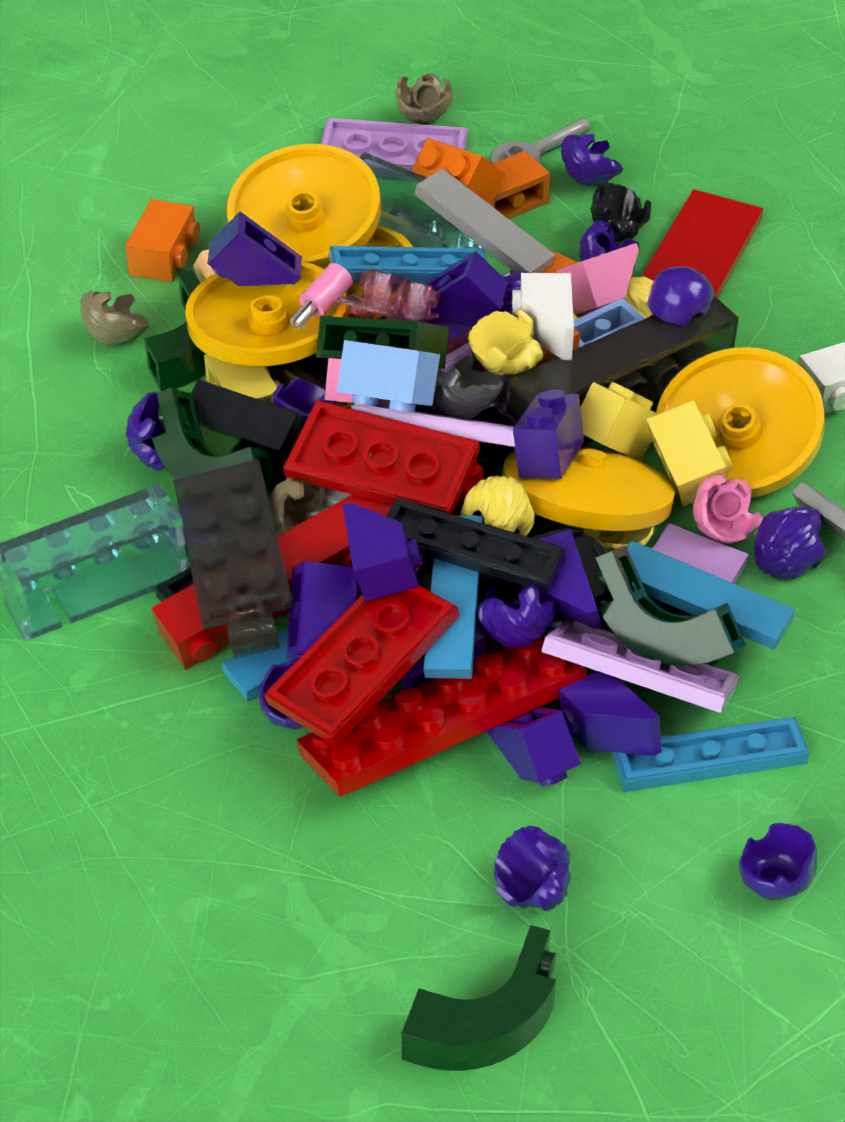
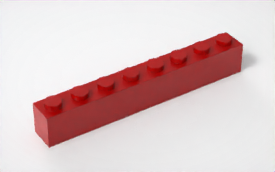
[151,461,484,670]

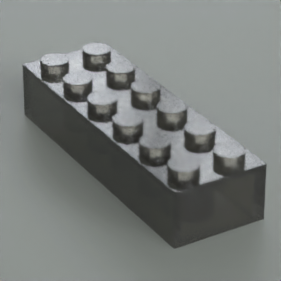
[505,296,739,445]

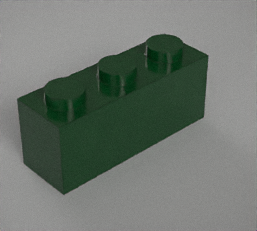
[316,316,449,369]

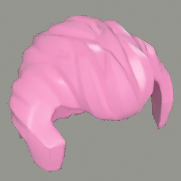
[693,474,763,544]

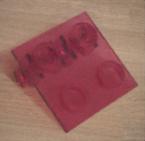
[336,269,440,323]

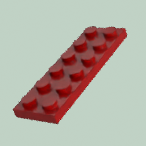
[296,636,587,797]

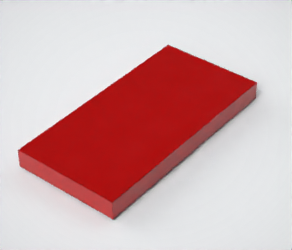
[642,189,764,307]
[283,400,480,514]
[264,585,460,747]

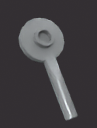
[491,118,590,164]

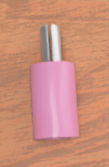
[290,263,353,329]

